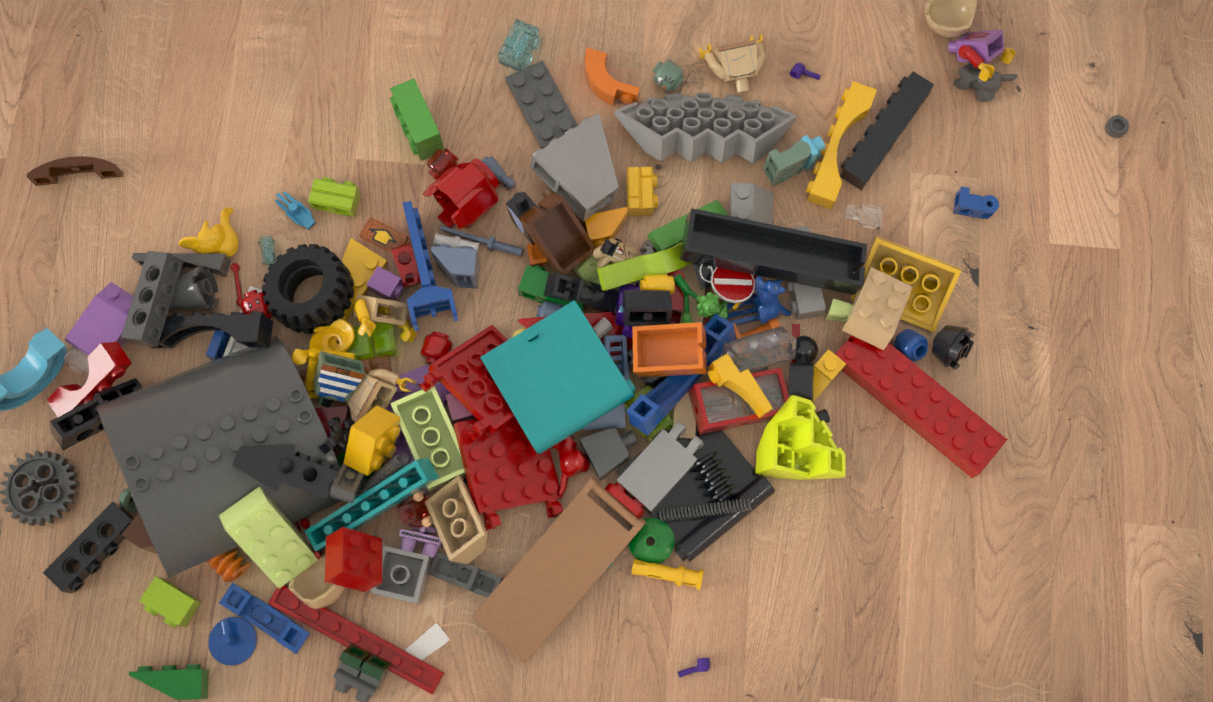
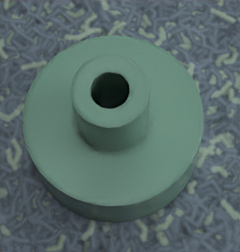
[119,488,138,512]

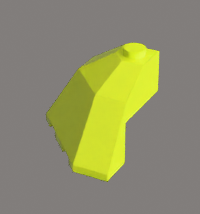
[756,395,846,480]

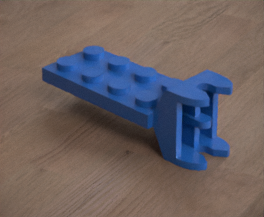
[403,201,459,331]

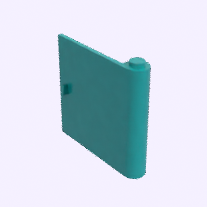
[480,300,636,455]

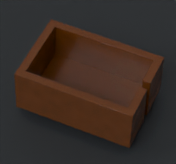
[518,191,596,275]

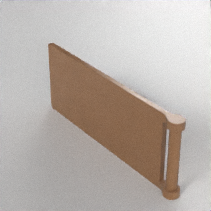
[472,476,646,663]

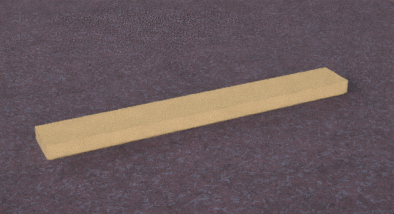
[673,263,705,440]

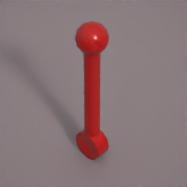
[230,263,243,307]
[300,519,322,559]

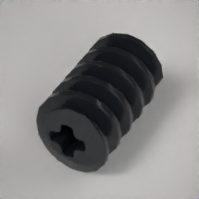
[693,451,738,504]

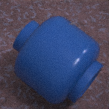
[894,329,928,362]

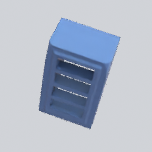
[603,335,629,380]

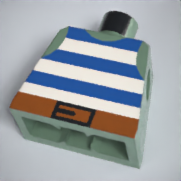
[313,351,365,407]

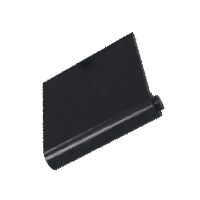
[616,424,775,562]

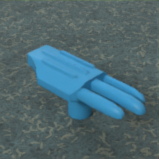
[275,192,316,230]

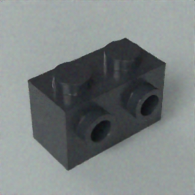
[622,290,673,326]

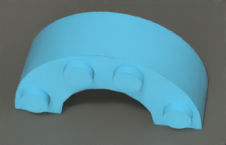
[0,328,67,412]

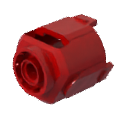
[422,158,500,229]

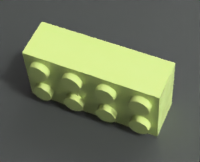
[390,386,466,491]
[219,486,318,589]

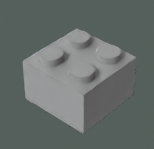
[370,545,432,605]

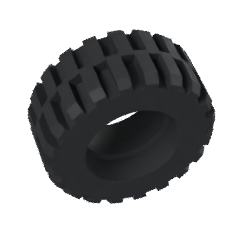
[262,244,354,334]

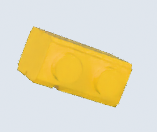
[626,167,658,216]

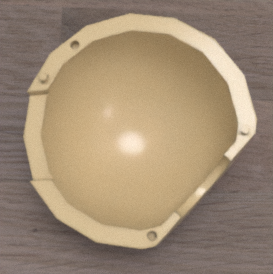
[925,0,978,38]
[288,554,346,609]

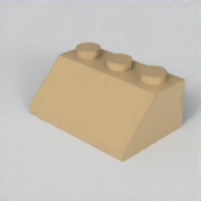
[425,475,488,564]

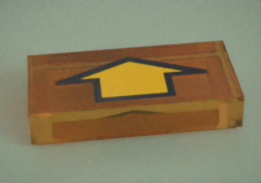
[359,217,409,254]

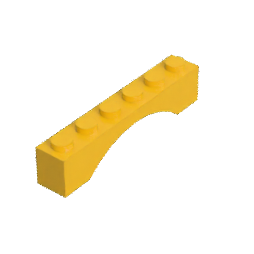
[806,81,877,210]

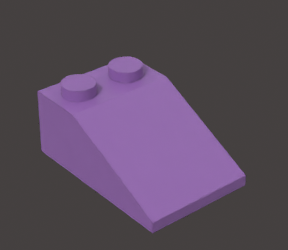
[65,282,134,356]

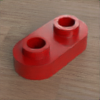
[604,482,645,519]

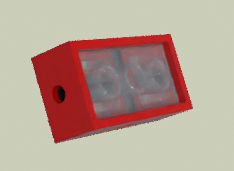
[688,367,789,435]

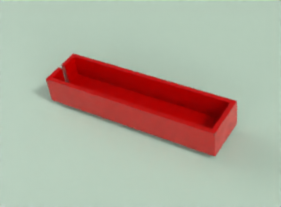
[835,335,1008,478]

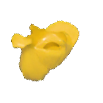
[178,207,239,258]
[291,319,355,366]

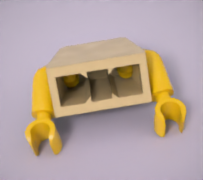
[353,294,417,343]

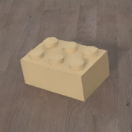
[842,267,912,350]

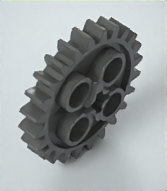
[0,450,80,526]

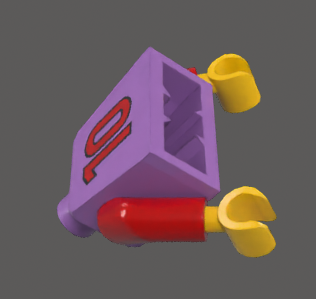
[948,29,1015,81]

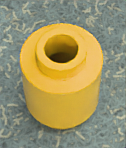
[640,274,675,294]

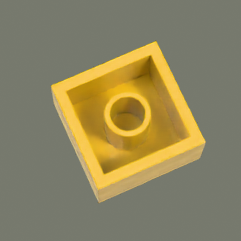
[344,405,401,476]

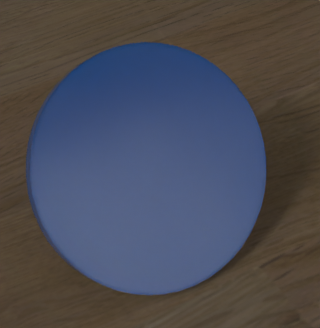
[208,617,257,665]

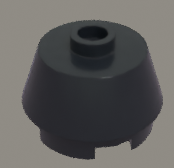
[932,325,975,370]

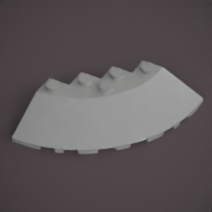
[614,92,797,164]

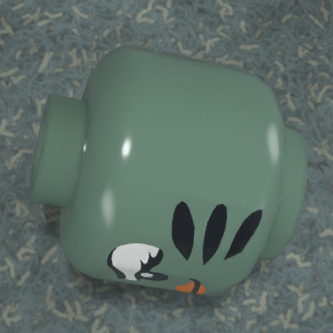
[652,60,685,92]

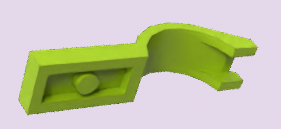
[597,242,693,291]

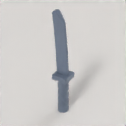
[439,225,524,257]

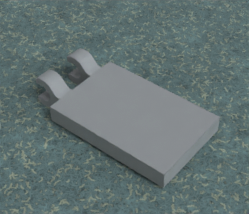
[617,421,704,512]

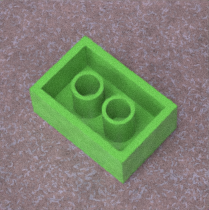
[389,78,445,161]

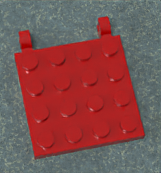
[420,325,515,441]
[453,417,563,531]

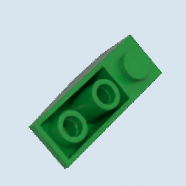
[129,664,209,700]

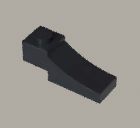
[544,273,618,312]

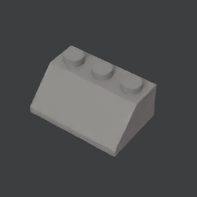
[729,183,773,225]

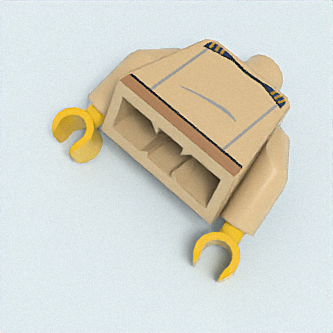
[699,35,766,93]
[347,368,416,423]

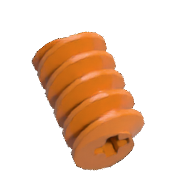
[206,549,251,583]

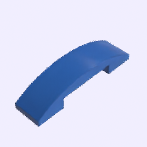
[219,583,311,654]

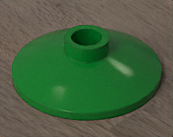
[628,518,675,564]

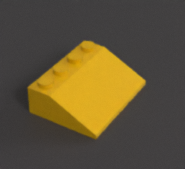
[850,235,961,332]

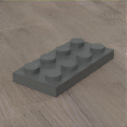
[505,60,578,149]

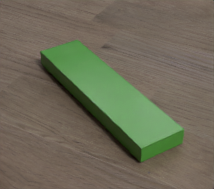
[647,200,729,252]

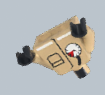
[593,238,639,285]

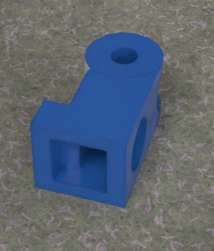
[953,186,999,219]

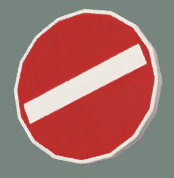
[711,267,755,303]

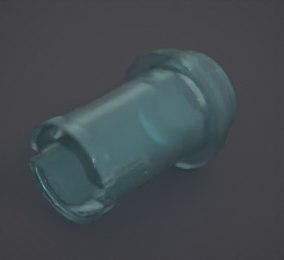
[258,236,276,265]

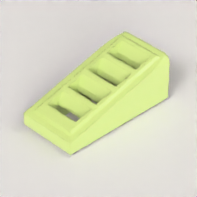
[825,299,852,321]

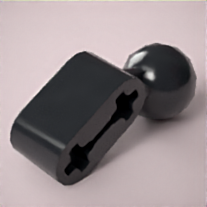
[789,335,818,402]

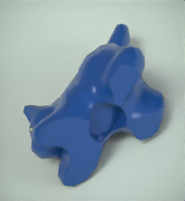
[751,276,791,323]

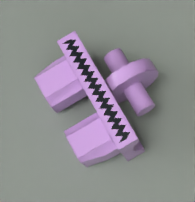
[399,522,443,559]

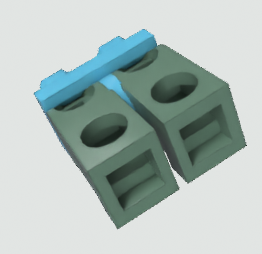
[763,135,826,187]

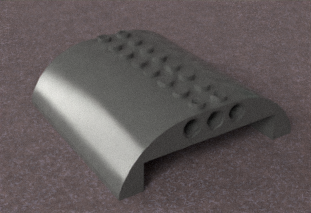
[97,336,342,577]

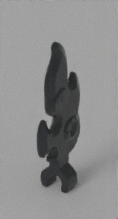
[319,415,355,454]

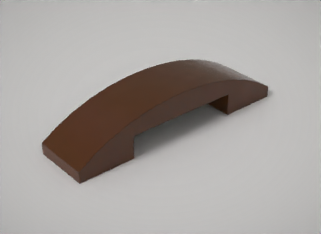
[27,156,123,186]

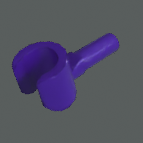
[789,63,821,80]
[678,658,710,677]

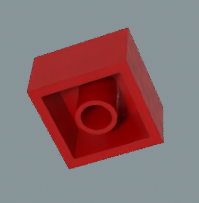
[325,527,382,592]

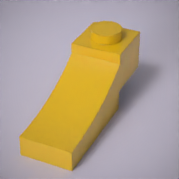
[813,349,846,402]
[707,353,773,418]

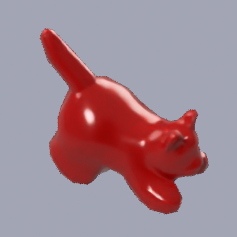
[551,435,590,496]

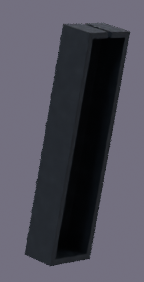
[680,208,867,295]

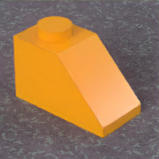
[584,207,628,248]

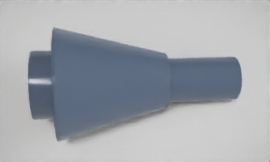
[482,156,516,190]

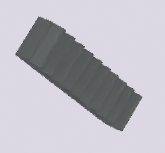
[330,463,366,504]

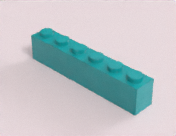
[305,458,439,552]

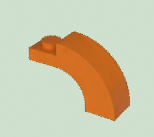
[585,48,640,106]

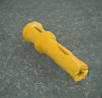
[631,559,704,590]

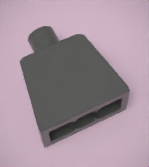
[580,427,638,481]

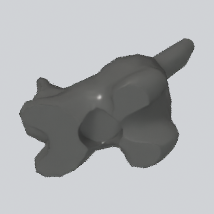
[954,62,1018,102]

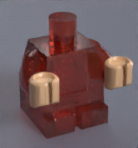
[397,490,432,528]

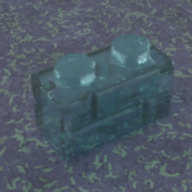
[498,19,541,71]

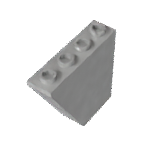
[530,114,619,221]

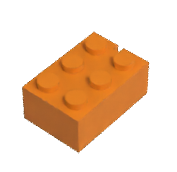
[633,322,707,377]

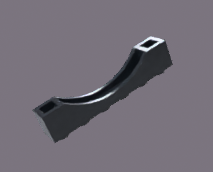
[146,311,273,349]

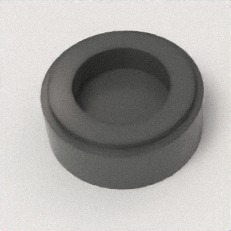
[1105,115,1129,138]

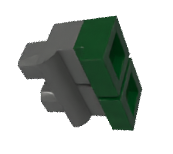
[334,644,392,702]

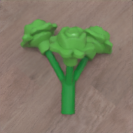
[674,274,730,324]

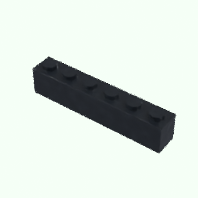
[840,71,934,191]

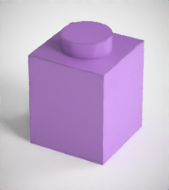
[366,266,404,301]

